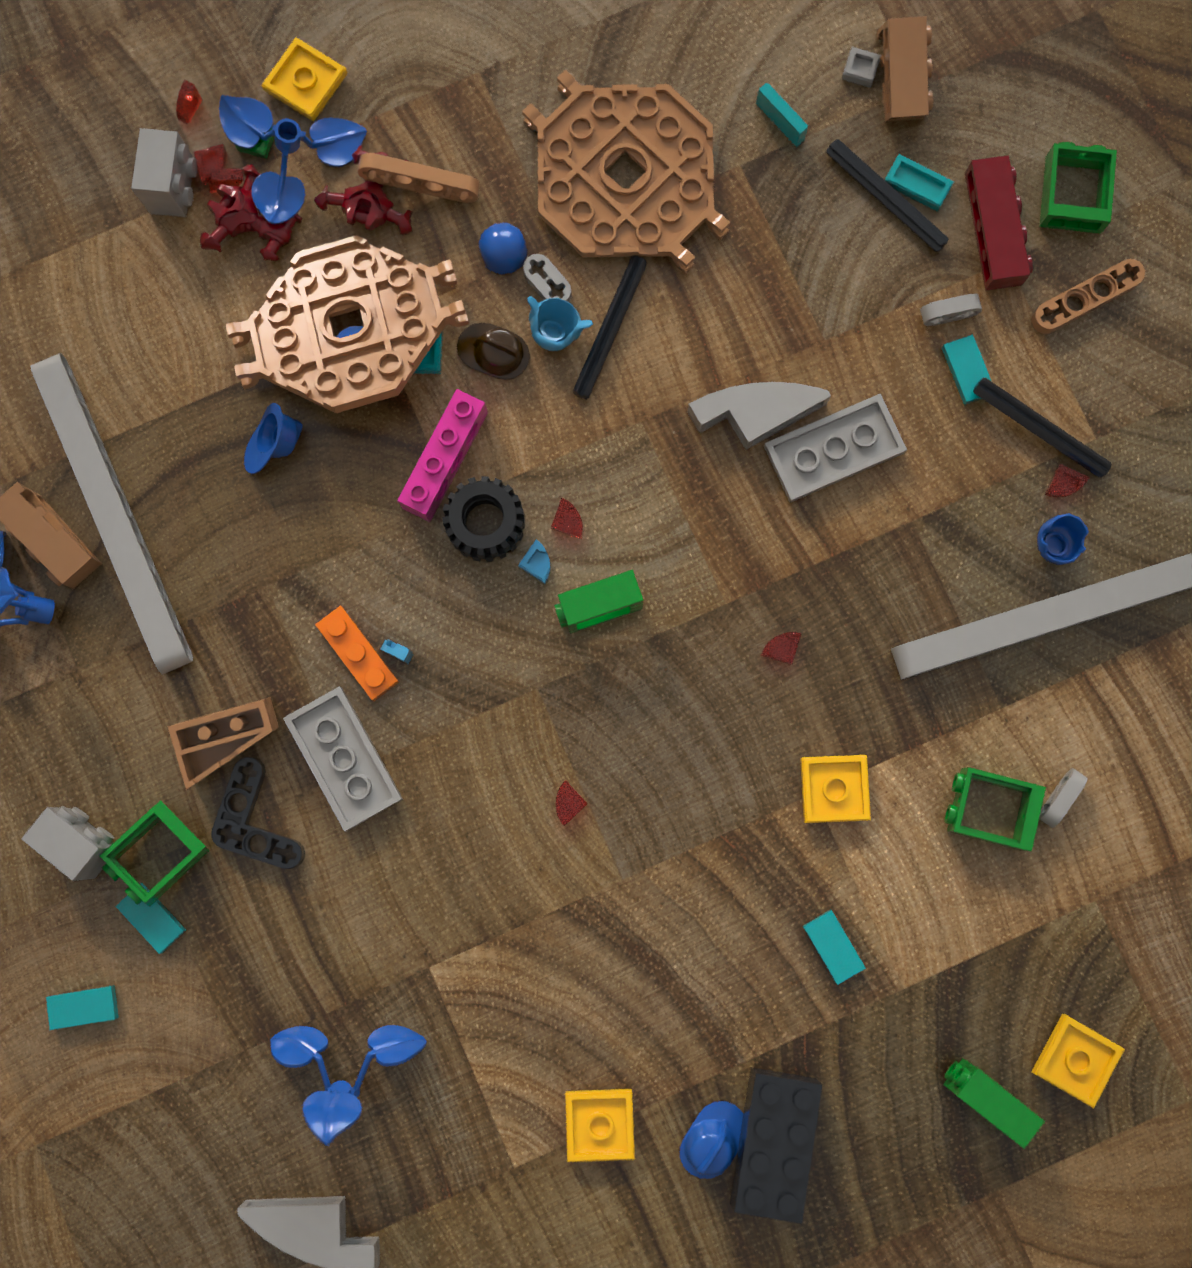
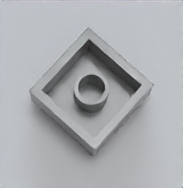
[131,128,197,217]
[22,806,114,881]

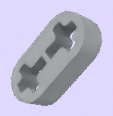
[523,254,571,302]
[920,294,982,326]
[1039,768,1088,828]

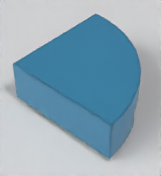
[518,540,550,584]
[380,639,413,664]

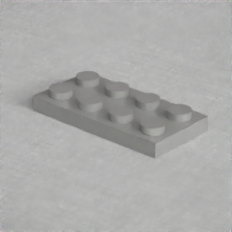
[764,393,907,503]
[283,686,403,832]

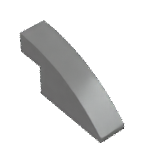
[687,382,831,450]
[238,1196,380,1268]

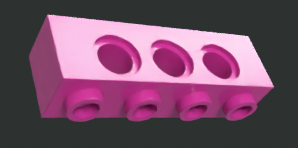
[397,389,488,522]

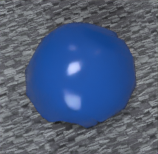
[479,222,527,274]
[1037,513,1089,566]

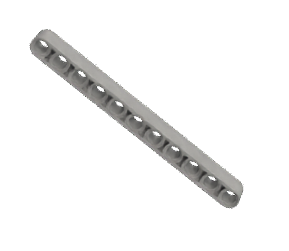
[30,353,193,675]
[891,553,1192,680]

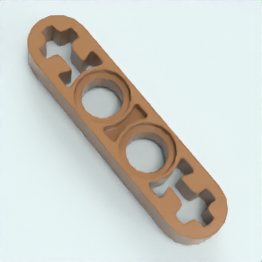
[358,153,479,203]
[1031,259,1145,334]

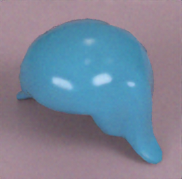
[527,296,593,351]

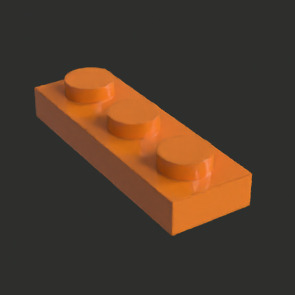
[315,605,399,701]

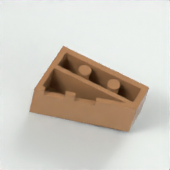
[877,16,933,122]
[0,482,102,589]
[168,697,279,790]

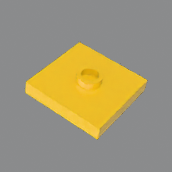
[261,37,348,122]
[800,755,871,823]
[1031,1013,1125,1108]
[565,1089,635,1162]

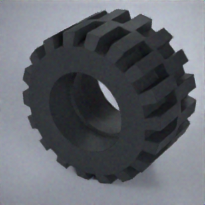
[442,476,525,562]

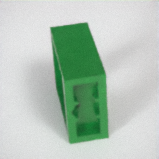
[1039,142,1117,234]
[554,569,643,634]
[944,767,1046,852]
[100,800,209,906]
[943,1058,1045,1149]

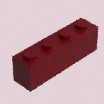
[965,155,1033,291]

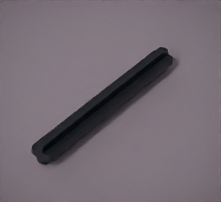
[826,139,949,252]
[573,255,647,399]
[973,377,1112,478]

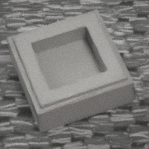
[842,47,881,88]

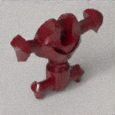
[314,145,413,235]
[200,164,302,262]

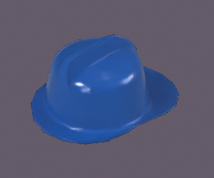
[244,403,303,474]
[680,1101,743,1178]

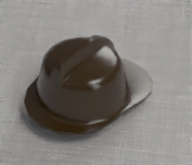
[456,322,530,380]

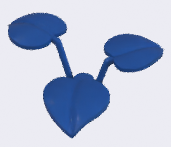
[219,95,367,224]
[0,531,55,627]
[270,1025,427,1146]

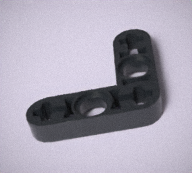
[211,757,305,869]

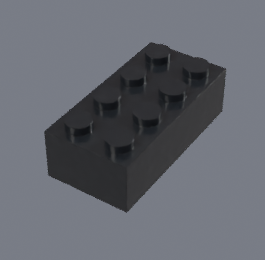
[730,1067,822,1224]

